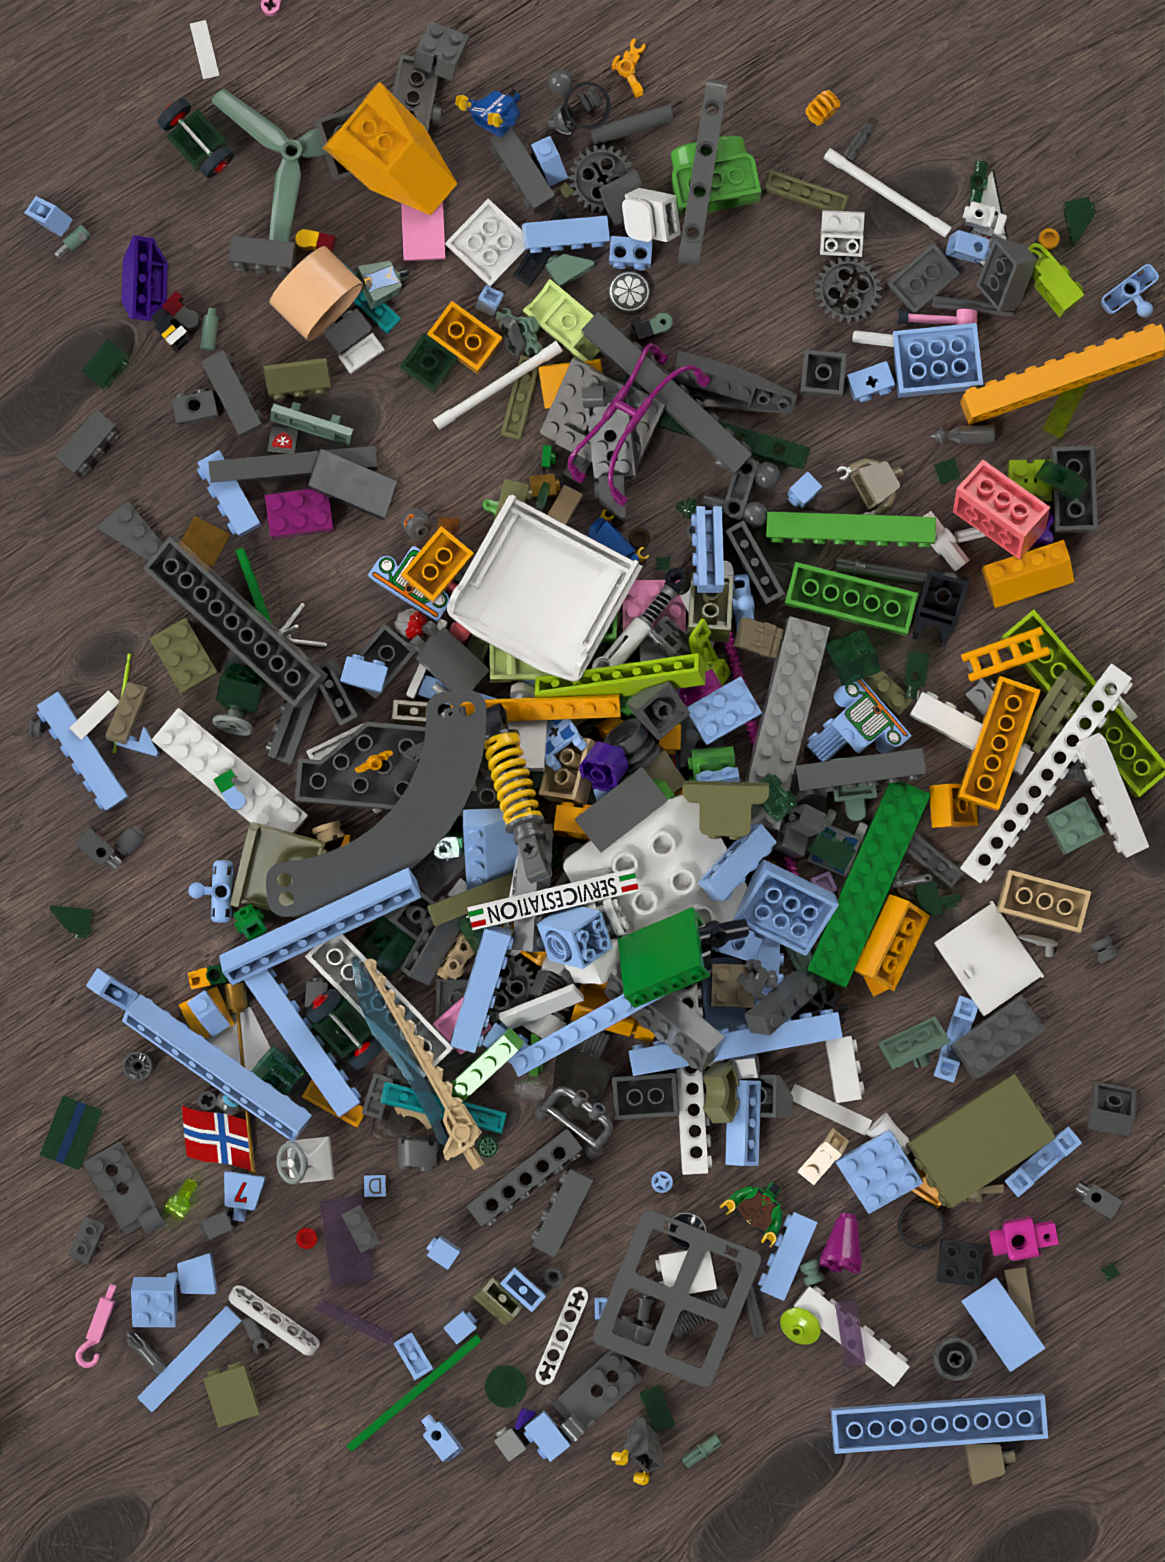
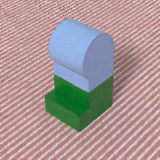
[213,769,247,810]

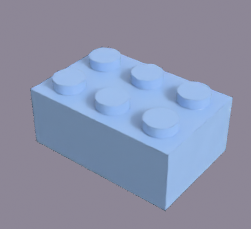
[687,677,762,746]

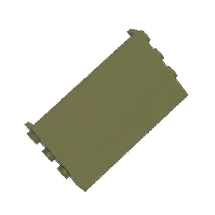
[906,1074,1056,1208]

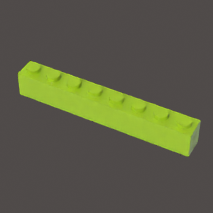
[535,653,705,698]

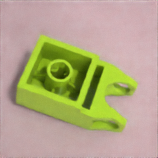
[1028,243,1084,318]

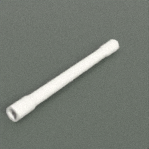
[823,148,952,237]
[433,341,563,430]

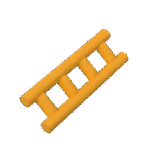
[961,627,1051,682]

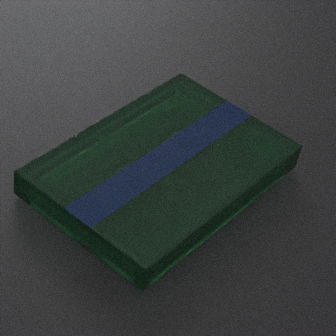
[40,1095,103,1170]

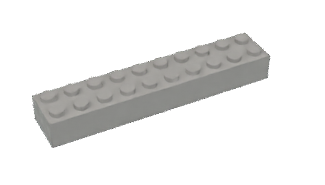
[744,616,830,832]

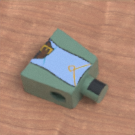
[355,261,409,309]

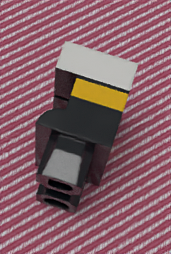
[151,309,192,353]

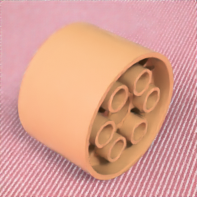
[270,246,364,341]

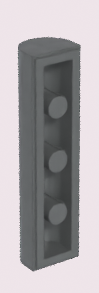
[590,104,674,146]

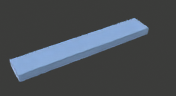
[137,1306,242,1412]

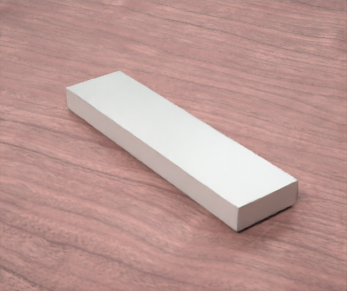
[406,619,448,700]
[499,984,584,1029]

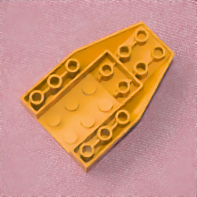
[322,82,457,216]

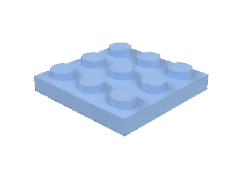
[835,1129,923,1214]

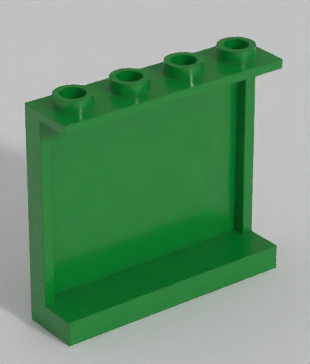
[618,907,710,1008]

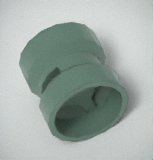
[799,1259,825,1286]

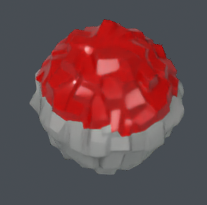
[394,608,427,642]

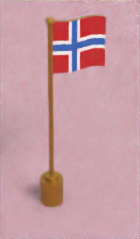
[182,982,257,1175]

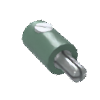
[55,225,91,258]

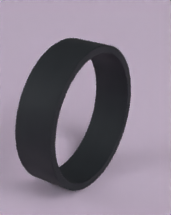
[563,82,611,129]
[898,1202,945,1250]

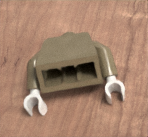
[837,458,904,515]

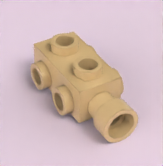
[437,919,479,980]

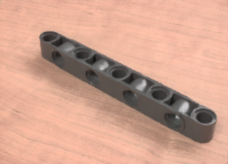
[678,79,728,266]

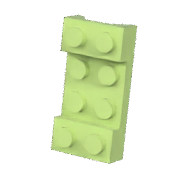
[523,279,600,361]
[490,644,550,683]

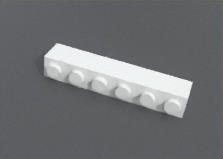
[909,691,1034,776]
[1076,733,1149,858]
[793,1285,910,1386]

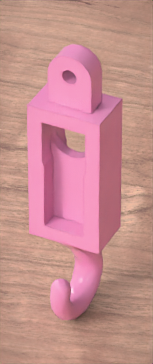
[75,1284,117,1368]

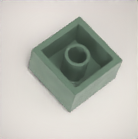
[1044,797,1104,855]

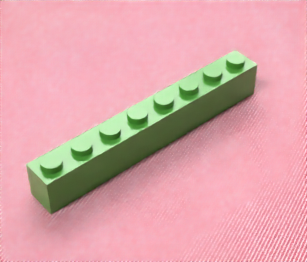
[766,512,936,548]

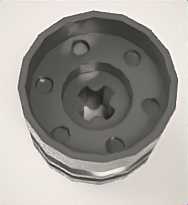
[604,718,660,774]

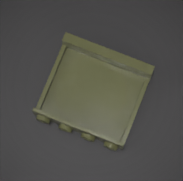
[230,822,327,919]

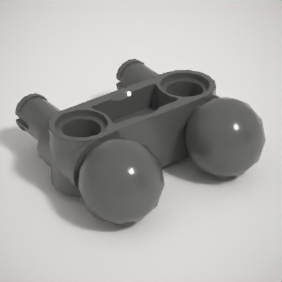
[703,458,780,528]

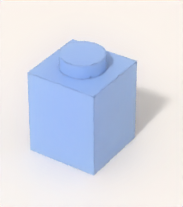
[444,1310,477,1344]

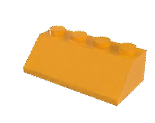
[982,540,1074,608]
[854,894,930,991]

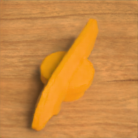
[355,750,393,773]

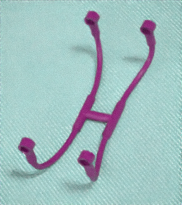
[568,343,711,507]

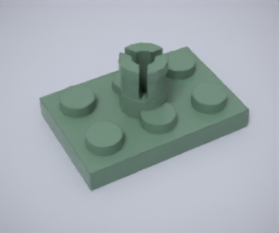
[878,1016,950,1069]

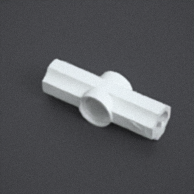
[923,511,969,572]

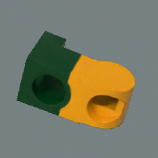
[187,964,229,989]

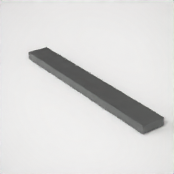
[208,446,378,483]

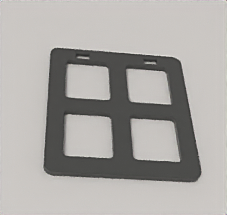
[593,1209,761,1387]

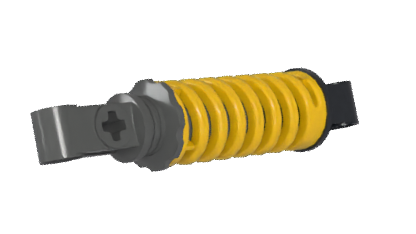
[484,703,552,884]

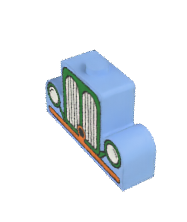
[368,546,449,623]
[832,672,912,754]

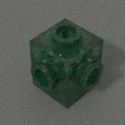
[432,830,465,861]

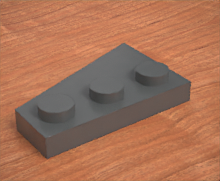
[96,501,163,561]

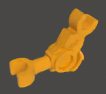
[611,38,646,98]

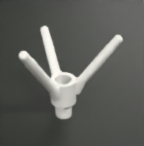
[279,603,327,647]

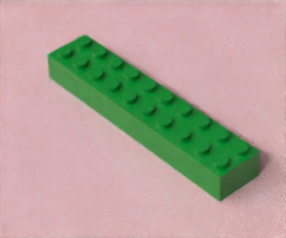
[806,781,931,988]

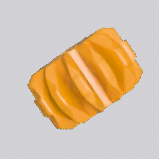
[805,90,840,126]

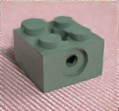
[830,755,877,821]

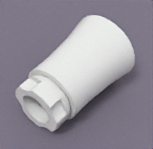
[866,1113,911,1155]

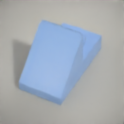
[116,726,160,757]

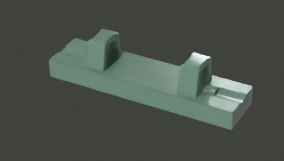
[270,402,353,446]

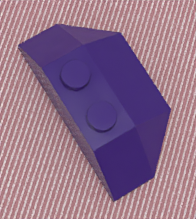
[121,235,168,321]

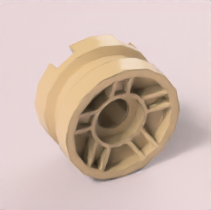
[312,820,345,844]

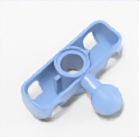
[1101,264,1159,318]
[732,574,755,632]
[188,860,234,923]

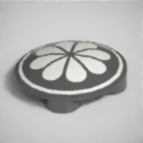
[609,271,650,312]

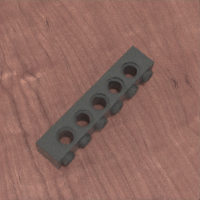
[466,1128,583,1227]

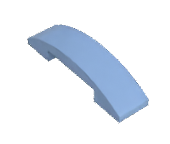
[933,996,978,1083]
[1004,1127,1082,1197]

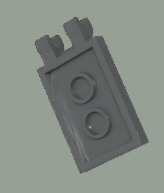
[408,620,490,691]

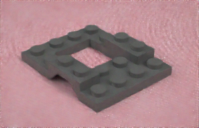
[540,357,667,480]

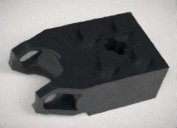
[912,566,970,648]

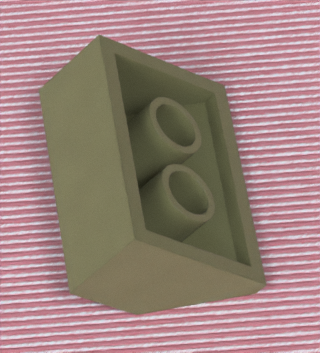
[263,358,332,400]

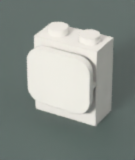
[622,188,681,242]
[655,1250,717,1294]

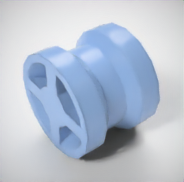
[651,1171,673,1193]

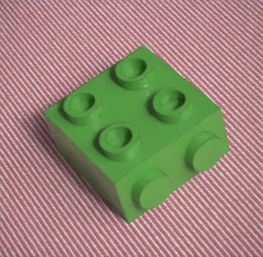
[688,746,735,781]

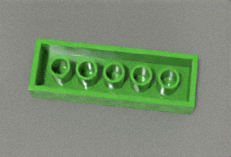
[784,562,918,636]

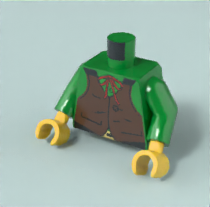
[720,1182,783,1247]

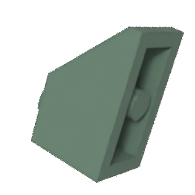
[546,254,594,288]

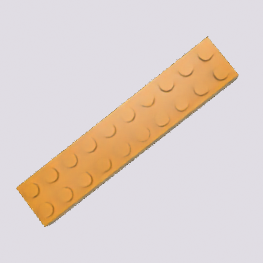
[960,324,1165,426]

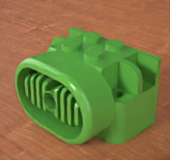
[671,136,761,218]

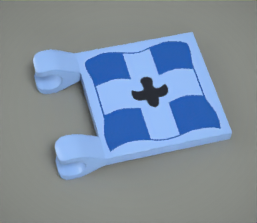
[545,719,588,772]

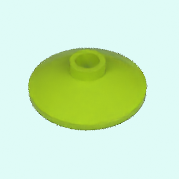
[780,1307,821,1345]

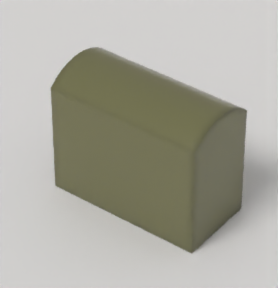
[559,183,574,199]

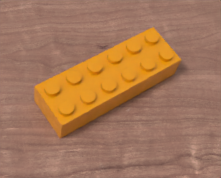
[957,676,1040,811]

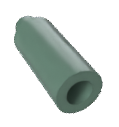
[200,308,219,351]

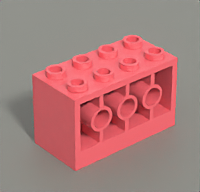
[953,460,1050,560]

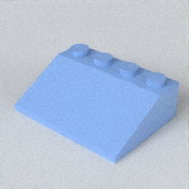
[893,323,983,398]
[463,808,519,890]
[734,859,839,956]

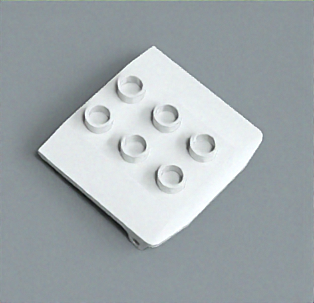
[447,495,643,682]
[563,794,747,937]

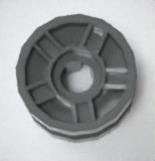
[123,1051,154,1081]

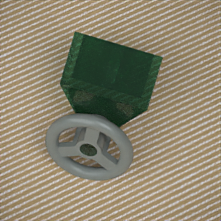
[212,661,267,736]

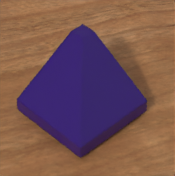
[515,1407,536,1430]

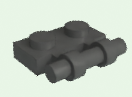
[647,615,690,657]

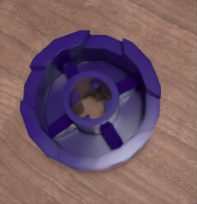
[579,741,628,792]

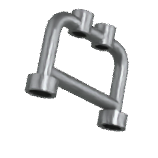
[534,1086,613,1160]

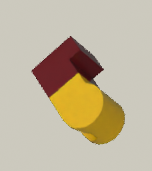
[295,229,336,253]

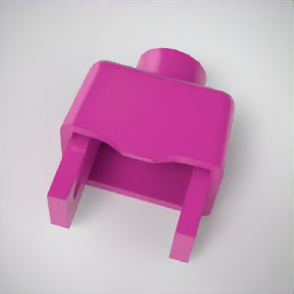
[989,1216,1059,1261]

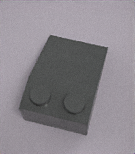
[383,891,436,941]

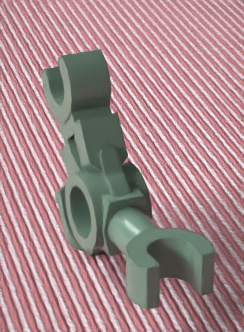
[495,308,542,356]

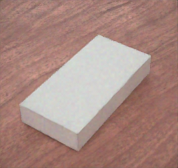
[339,333,385,374]

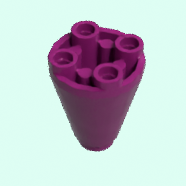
[819,1213,862,1273]

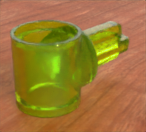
[163,1178,197,1221]

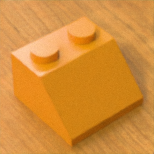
[929,784,978,828]

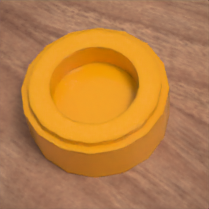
[1038,228,1060,250]

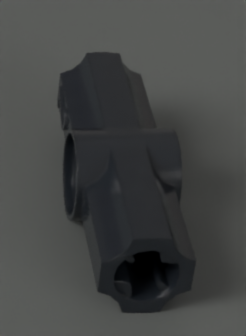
[699,918,749,948]

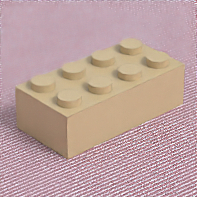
[996,870,1091,933]

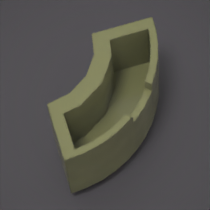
[703,1062,739,1123]

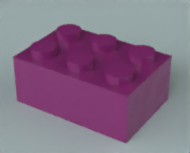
[265,489,334,540]

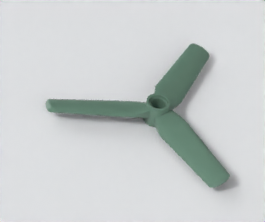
[212,89,324,242]

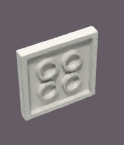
[445,199,526,287]

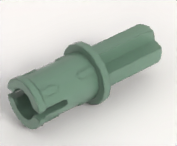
[682,1435,723,1468]

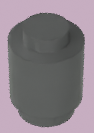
[115,825,146,856]

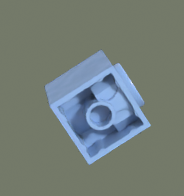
[537,906,613,969]

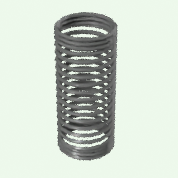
[673,1286,729,1338]

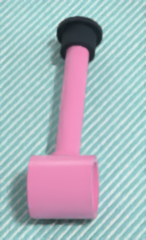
[897,309,978,326]

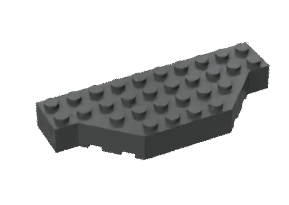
[295,722,501,817]

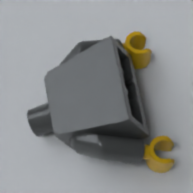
[612,1417,665,1485]

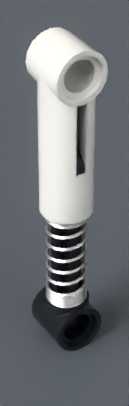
[592,568,691,669]

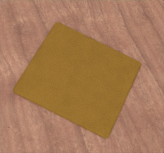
[182,516,230,567]

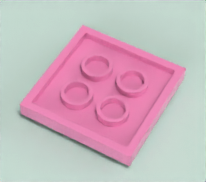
[623,580,686,637]

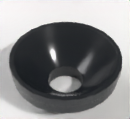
[668,1212,706,1250]

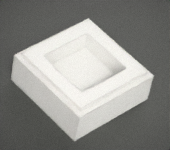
[992,213,1007,238]

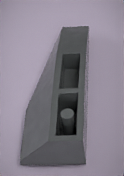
[672,350,797,414]

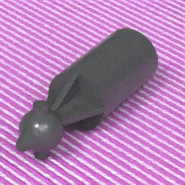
[931,425,995,445]

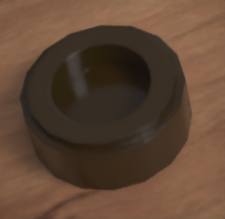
[629,528,650,549]

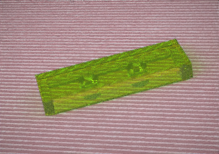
[1042,380,1089,439]

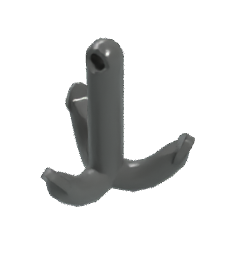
[891,863,933,900]

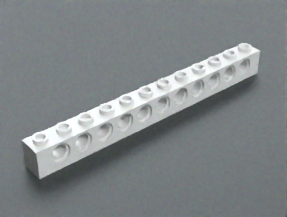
[960,663,1133,883]
[672,983,712,1175]

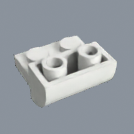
[820,210,864,257]

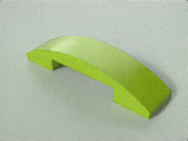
[689,619,731,686]

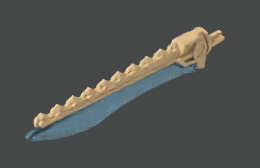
[352,958,484,1170]

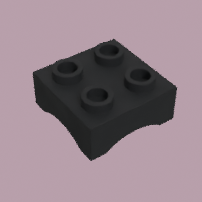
[936,1239,984,1287]

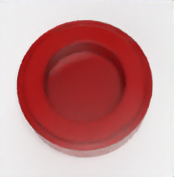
[296,1228,318,1249]

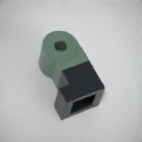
[631,313,672,343]

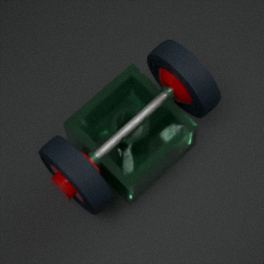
[157,98,234,179]
[306,989,383,1070]

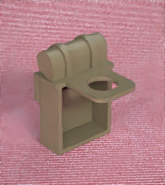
[734,618,784,659]

